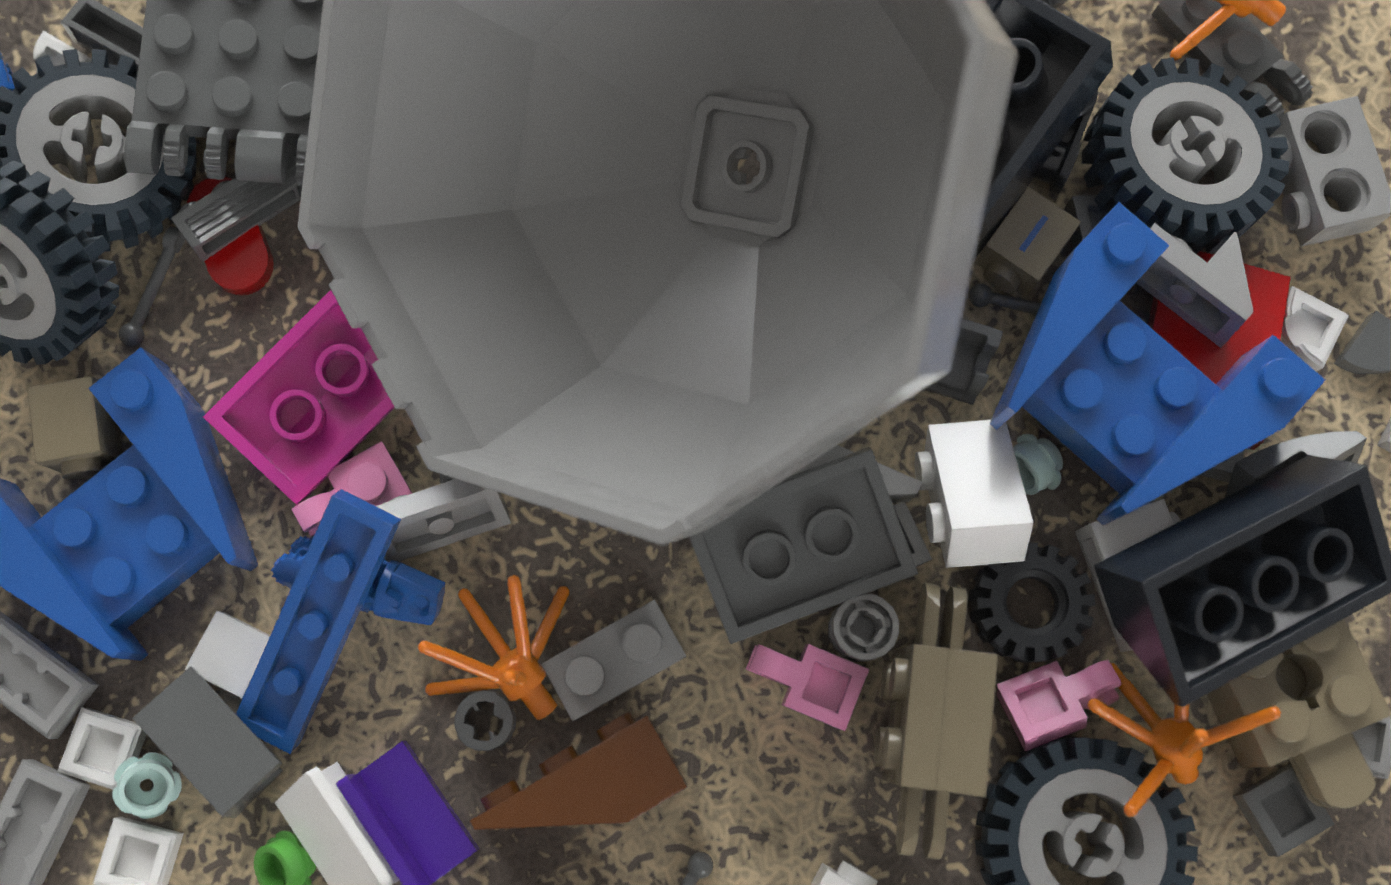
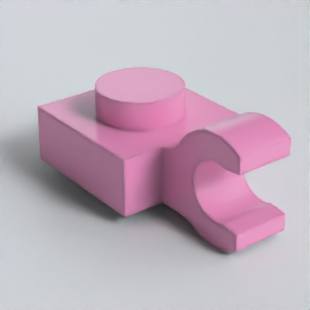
[291,441,412,537]
[745,644,869,731]
[996,660,1121,752]

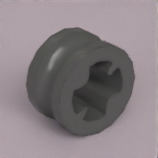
[454,692,517,751]

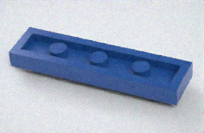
[236,489,401,754]

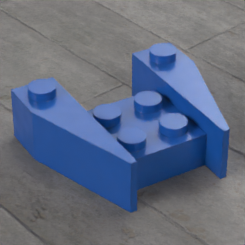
[990,202,1325,526]
[0,347,258,661]

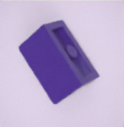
[336,741,480,885]

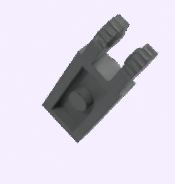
[1152,0,1313,119]

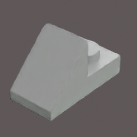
[1136,224,1253,348]

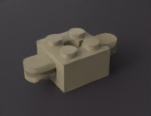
[874,583,998,860]
[1207,619,1391,809]

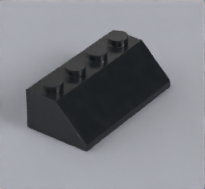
[972,0,1113,264]
[1094,455,1391,708]

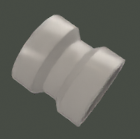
[828,594,899,662]

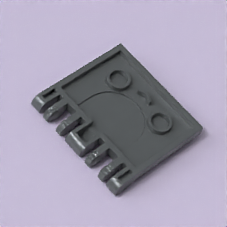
[124,0,324,185]

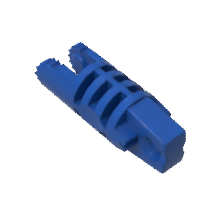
[271,536,445,625]

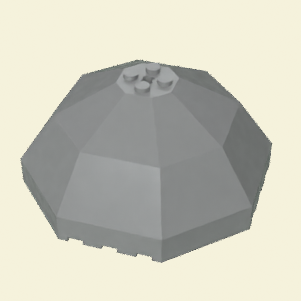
[298,0,1016,545]

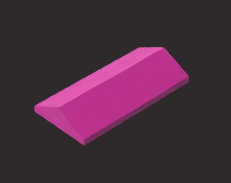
[203,290,395,505]

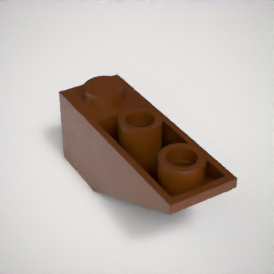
[470,711,688,830]

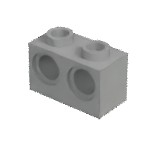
[1269,96,1391,247]

